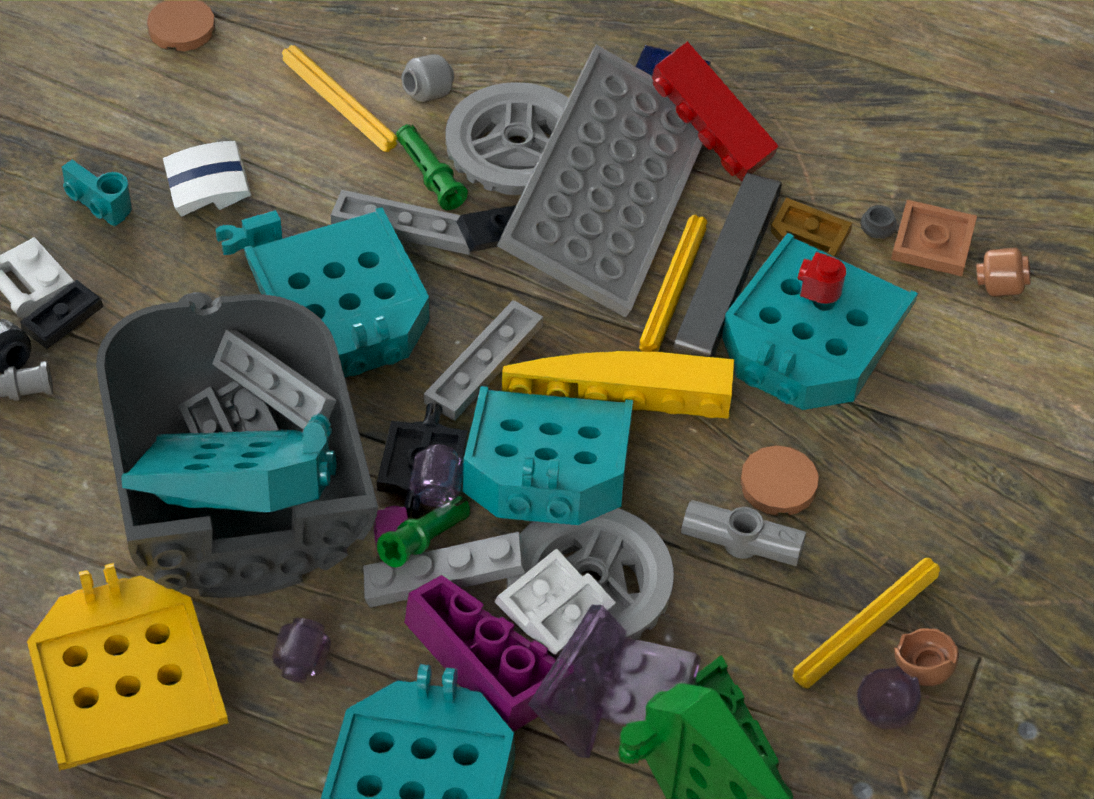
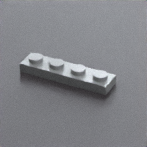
[330,190,470,255]
[424,300,543,421]
[212,329,336,430]
[363,532,526,608]

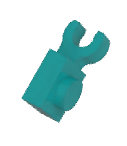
[215,210,283,255]

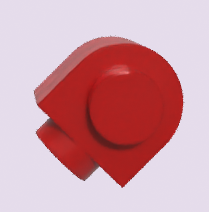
[798,252,846,304]

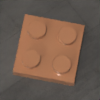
[891,200,977,276]

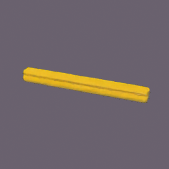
[282,45,398,152]
[639,215,707,352]
[792,558,940,689]

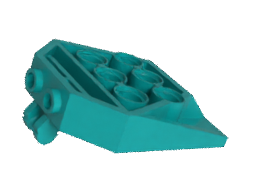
[244,207,430,378]
[722,233,918,410]
[463,386,633,525]
[121,413,337,512]
[321,664,515,799]

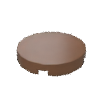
[147,0,215,51]
[741,445,819,516]

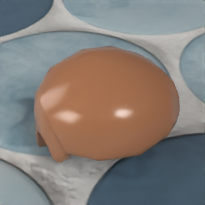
[894,628,959,687]

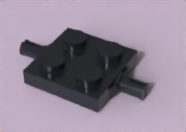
[377,403,468,518]

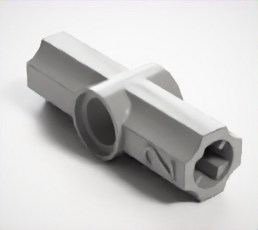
[681,500,806,566]

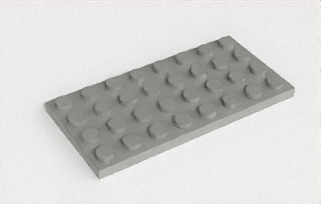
[497,44,702,318]

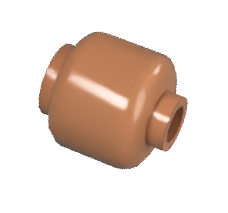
[976,248,1031,297]

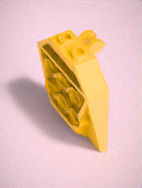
[27,563,228,771]

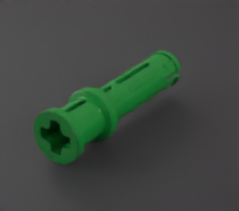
[396,124,468,211]
[377,496,470,568]

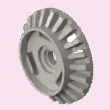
[445,82,568,195]
[507,508,674,651]

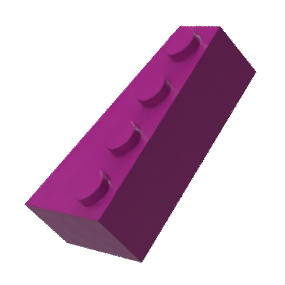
[404,575,577,732]

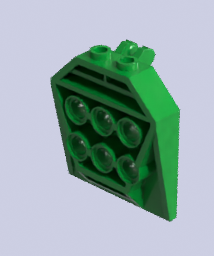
[618,683,794,799]

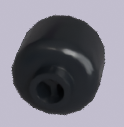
[0,319,32,374]

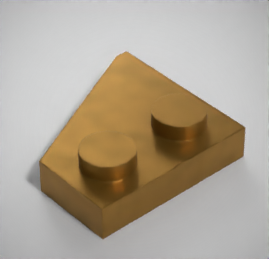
[771,198,852,258]

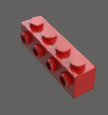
[652,41,779,182]

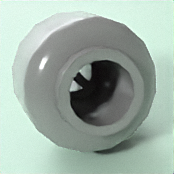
[401,54,454,102]

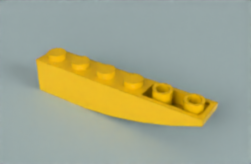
[502,351,734,419]

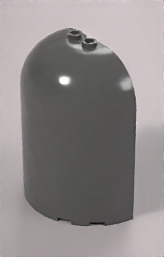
[96,294,378,598]

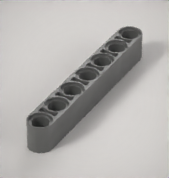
[673,172,782,357]

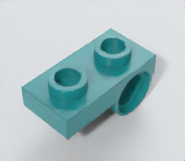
[61,159,132,227]

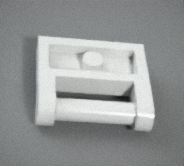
[0,237,74,318]

